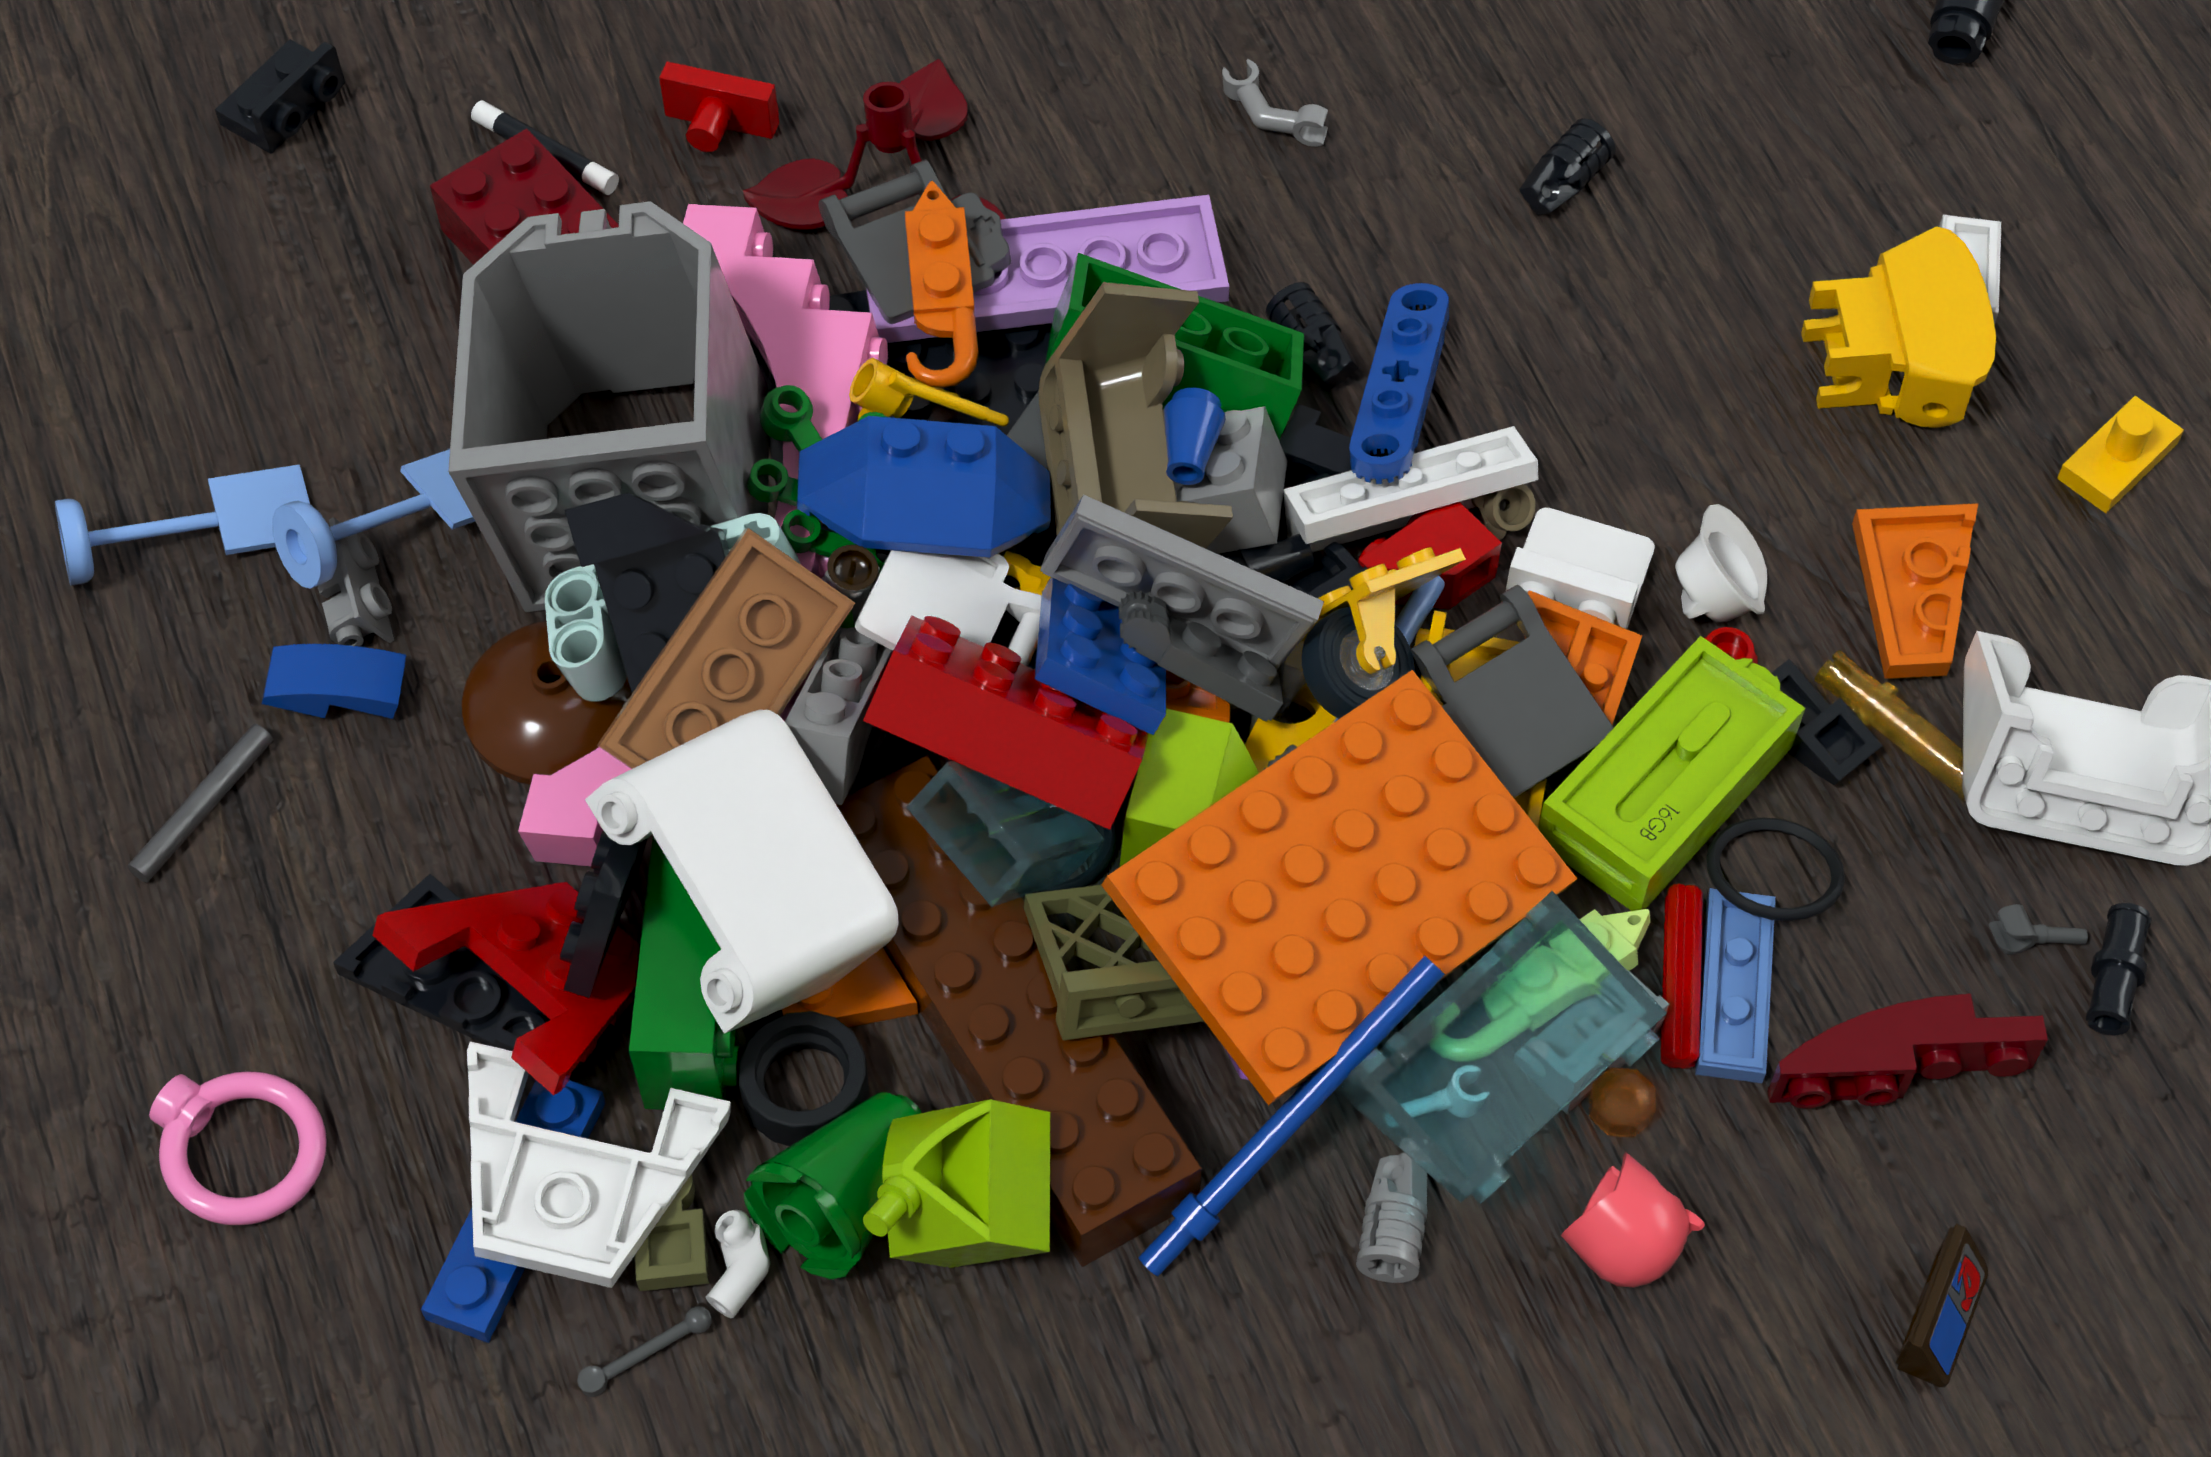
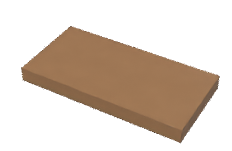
[597,528,856,769]

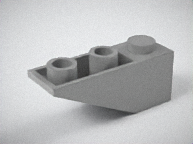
[785,627,893,805]

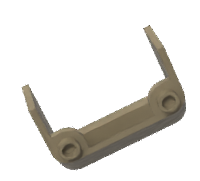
[1039,282,1233,549]

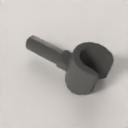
[1988,904,2088,955]

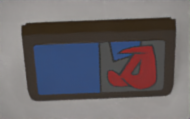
[1896,1224,1988,1387]

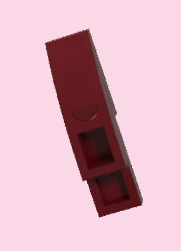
[1768,993,2048,1109]

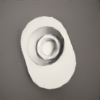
[1675,504,1767,623]

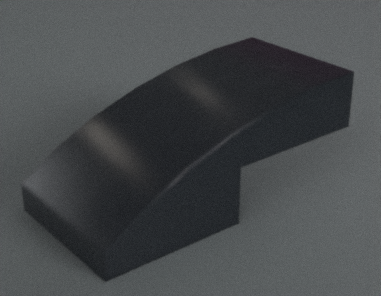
[1772,659,1883,785]

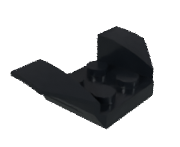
[564,493,729,707]

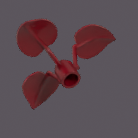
[743,59,1006,229]

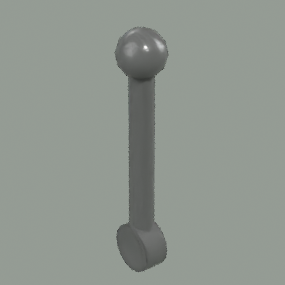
[577,1306,712,1397]

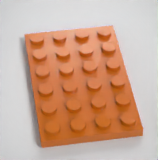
[1101,670,1577,1106]

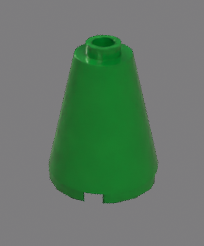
[744,1092,922,1279]

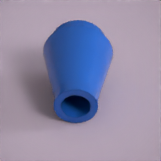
[1163,388,1226,485]

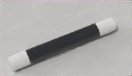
[471,100,619,195]

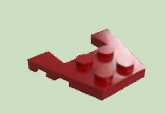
[372,882,641,1095]

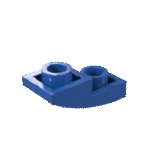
[261,644,406,719]

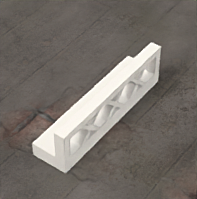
[1283,426,1538,552]

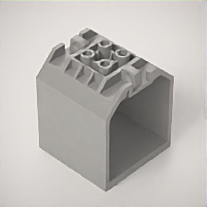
[448,201,769,612]

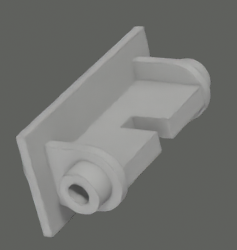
[318,517,395,646]

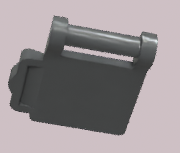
[818,159,1011,324]
[1410,585,1613,798]

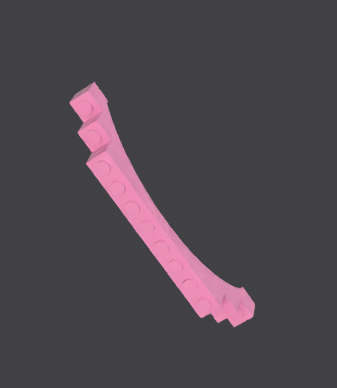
[518,204,888,867]

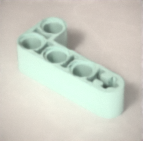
[545,513,801,702]

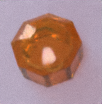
[1589,1068,1656,1137]

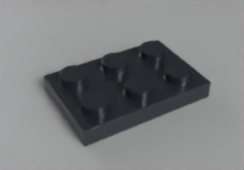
[559,830,648,998]

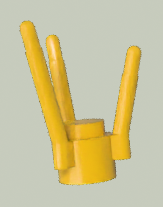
[849,358,1009,427]

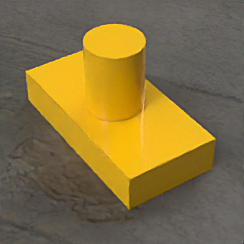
[2057,396,2184,514]

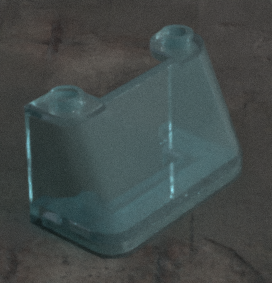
[1338,891,1667,1204]

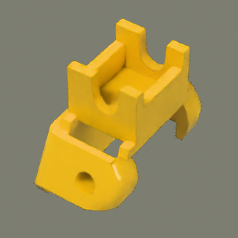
[1801,226,1996,428]

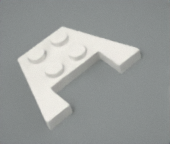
[467,1042,731,1288]

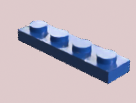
[421,1080,606,1343]

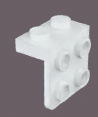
[1506,508,1655,629]

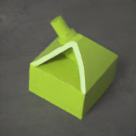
[1120,708,1259,867]
[863,1099,1050,1268]

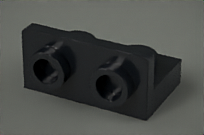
[215,39,345,154]

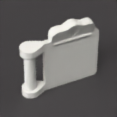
[855,550,1042,666]

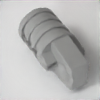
[1356,1152,1428,1283]

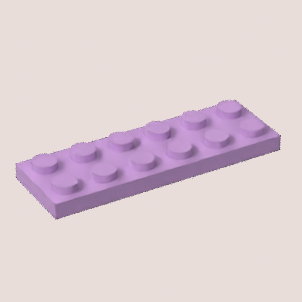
[866,195,1229,343]

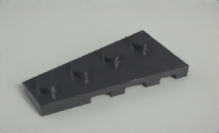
[333,874,620,1082]

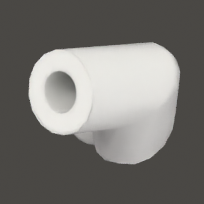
[706,1210,770,1318]

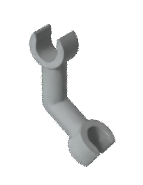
[1222,59,1328,147]

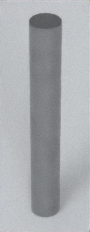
[127,724,273,883]

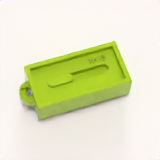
[1538,636,1805,911]

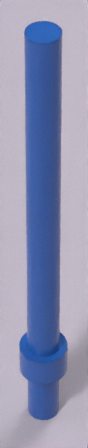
[1138,955,1445,1277]

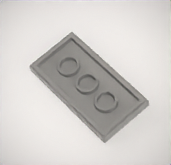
[1040,494,1324,670]

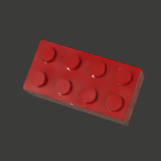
[863,615,1148,830]

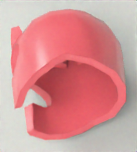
[1561,1151,1705,1288]

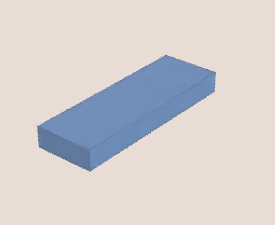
[1695,888,1776,1083]

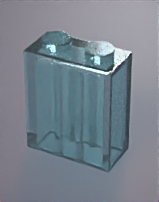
[906,761,1105,907]

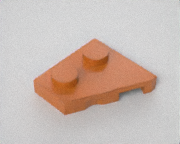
[1524,590,1642,725]

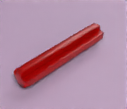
[1661,883,1703,1069]

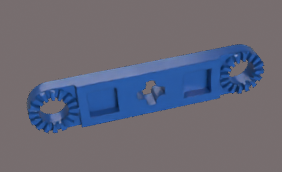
[1349,283,1449,484]

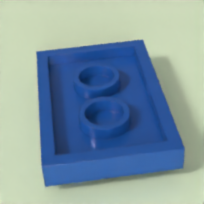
[1035,577,1166,735]

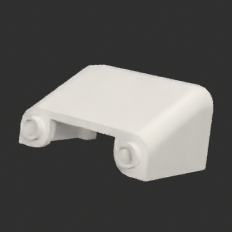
[1962,631,2211,866]
[585,709,899,1034]

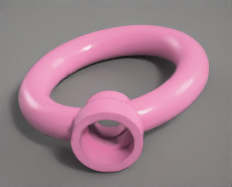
[149,1071,327,1225]

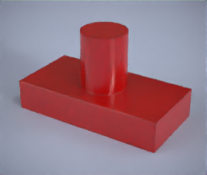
[659,61,780,152]

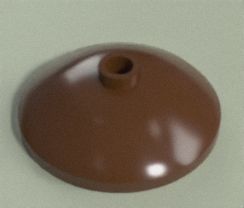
[462,621,632,785]

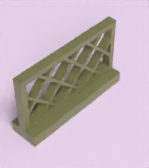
[1024,885,1204,1040]

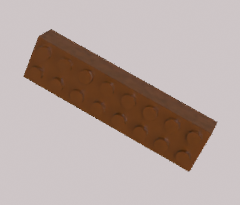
[836,756,1202,1267]

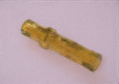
[1814,650,1965,802]

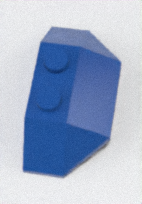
[797,416,1051,558]

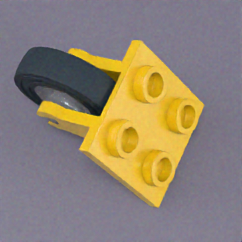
[1301,547,1466,719]

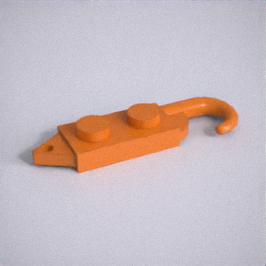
[905,181,979,388]

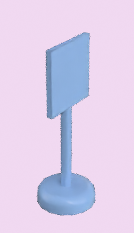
[272,449,475,589]
[55,464,310,586]

